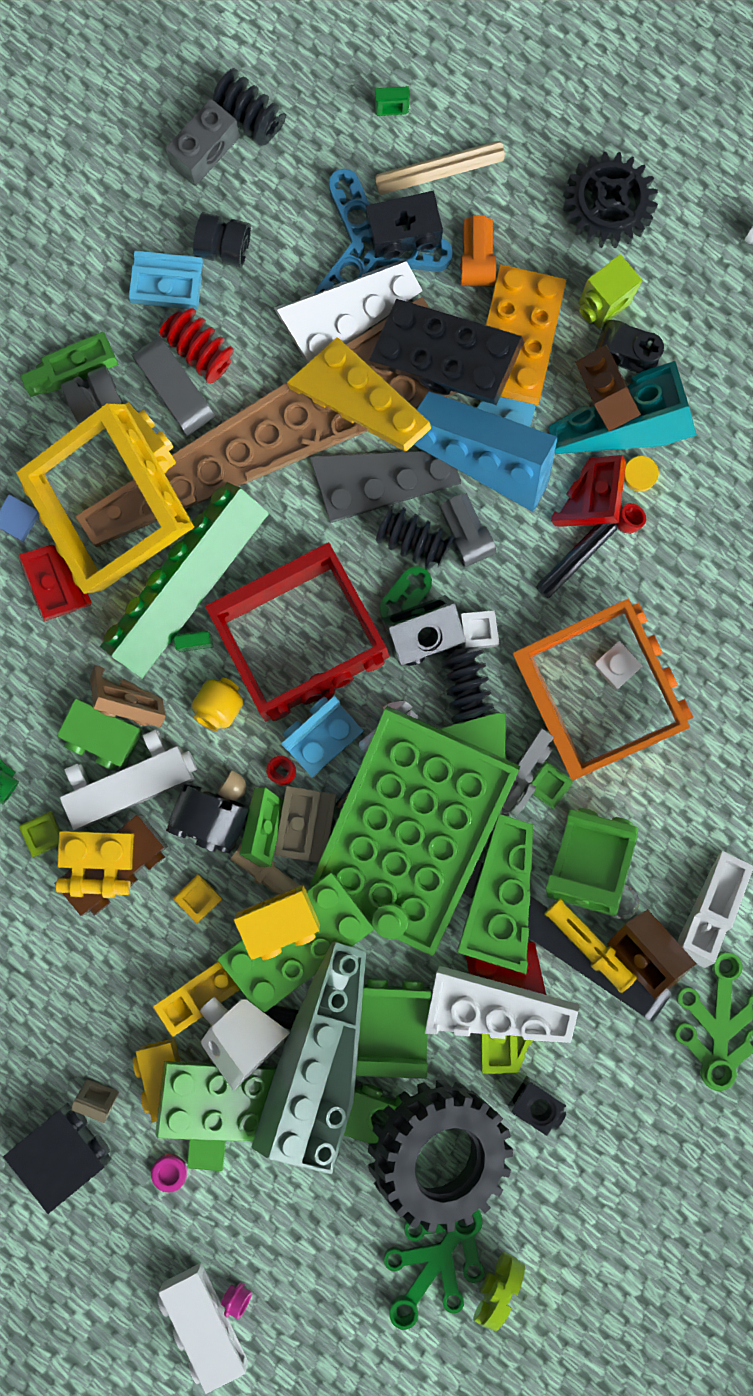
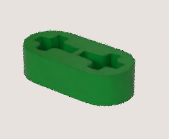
[379,566,432,618]

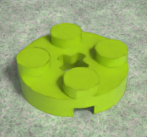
[473,1251,525,1332]

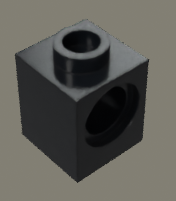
[508,1076,566,1136]

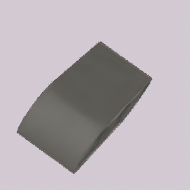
[131,336,215,436]

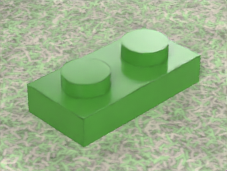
[240,787,284,867]

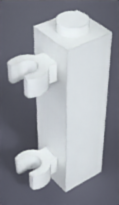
[60,730,197,830]

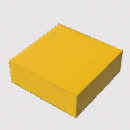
[173,874,223,924]

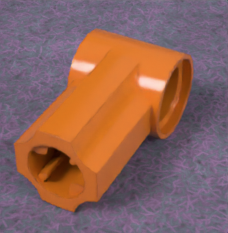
[460,215,496,287]

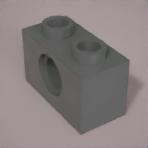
[165,98,240,186]

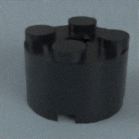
[166,783,250,854]

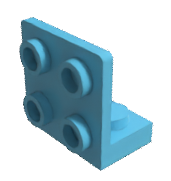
[281,696,364,778]

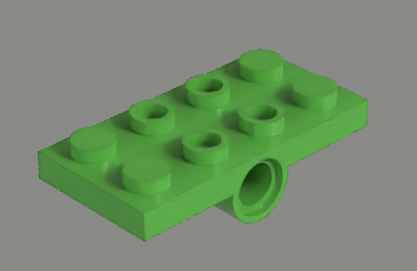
[217,871,374,1013]
[155,1061,277,1141]

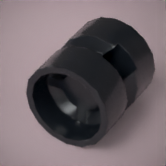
[193,212,251,268]

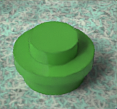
[372,903,408,939]

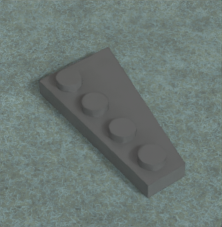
[310,451,461,523]

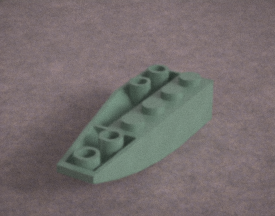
[251,941,366,1174]

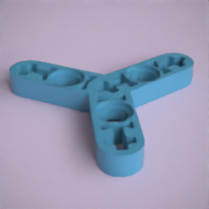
[314,169,453,294]

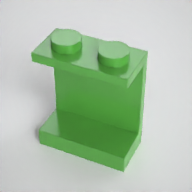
[356,978,431,1079]

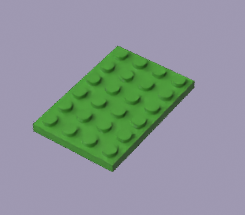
[309,706,521,956]

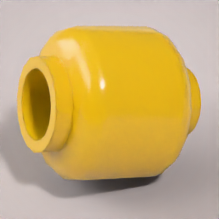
[191,677,243,731]

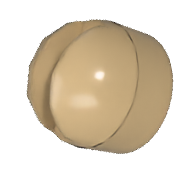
[217,770,247,800]

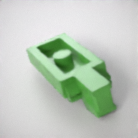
[20,332,119,397]

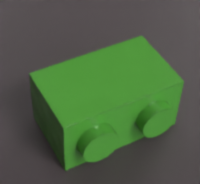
[57,698,144,771]

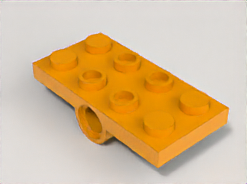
[486,264,567,405]

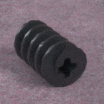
[213,68,287,146]
[376,503,455,570]
[441,648,494,722]

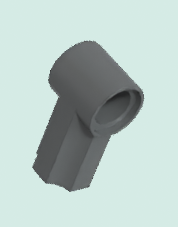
[439,493,497,568]

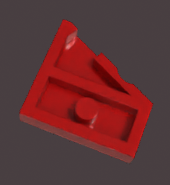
[551,455,626,527]

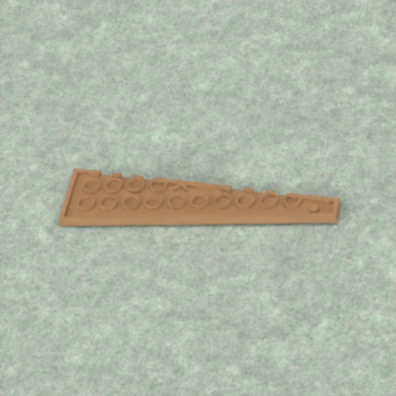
[75,297,456,547]

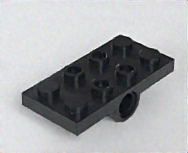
[369,299,524,405]

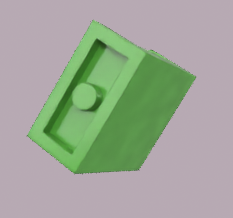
[546,808,638,917]

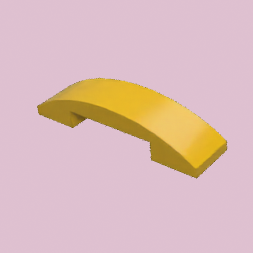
[152,961,240,1037]

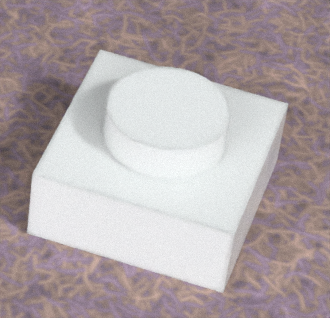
[459,610,499,649]
[593,641,643,690]

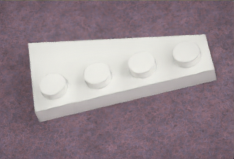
[274,260,422,363]
[425,966,580,1043]

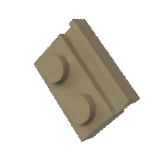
[274,786,337,863]

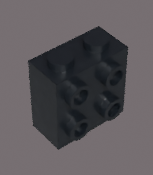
[3,1102,111,1214]

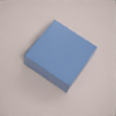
[0,494,39,542]

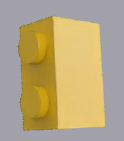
[234,885,320,961]

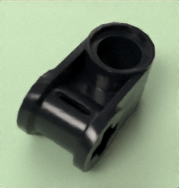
[594,320,664,373]

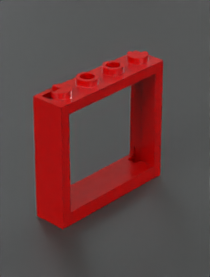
[205,542,389,722]

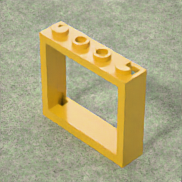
[16,403,194,594]

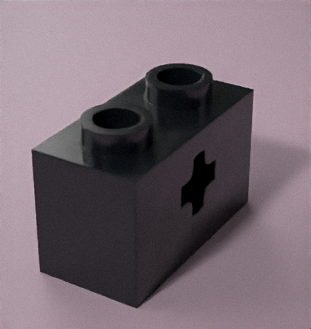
[366,190,443,259]

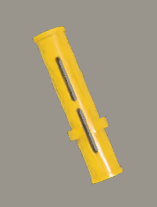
[544,898,637,993]

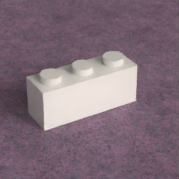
[157,1262,248,1394]

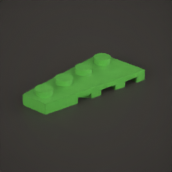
[457,814,533,974]

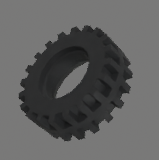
[368,1080,513,1233]

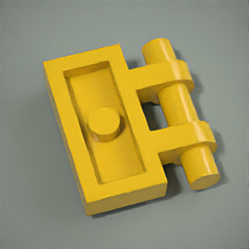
[56,831,134,898]

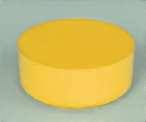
[624,456,659,492]

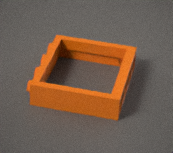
[512,598,694,781]

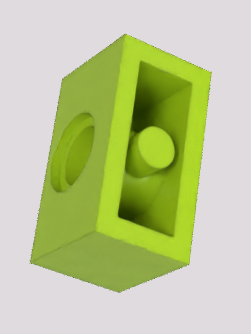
[578,254,643,329]

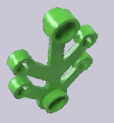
[674,951,753,1091]

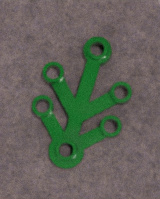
[384,1209,485,1330]

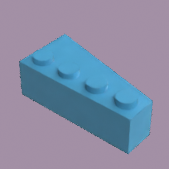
[414,391,557,512]

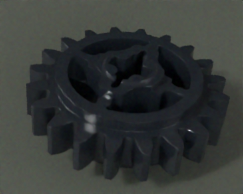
[563,152,658,248]

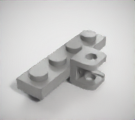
[482,729,554,851]

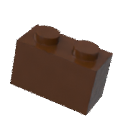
[575,345,641,431]
[607,909,697,999]

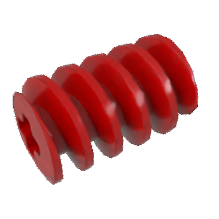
[159,308,234,384]

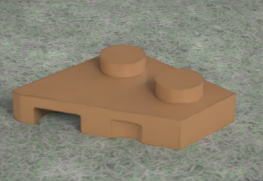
[90,665,166,727]

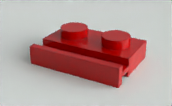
[18,544,92,622]

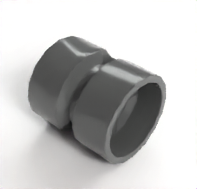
[61,365,123,424]

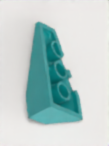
[548,361,697,454]

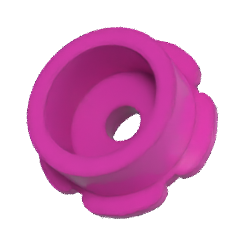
[221,1283,252,1319]

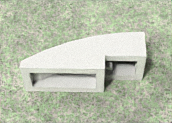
[677,851,753,968]

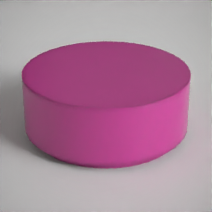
[151,1154,188,1193]

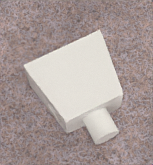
[200,997,290,1090]

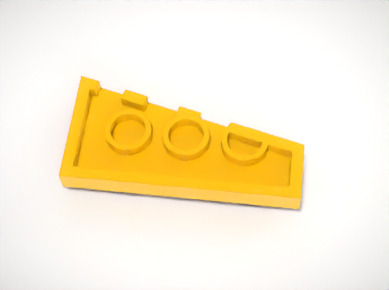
[287,337,431,452]

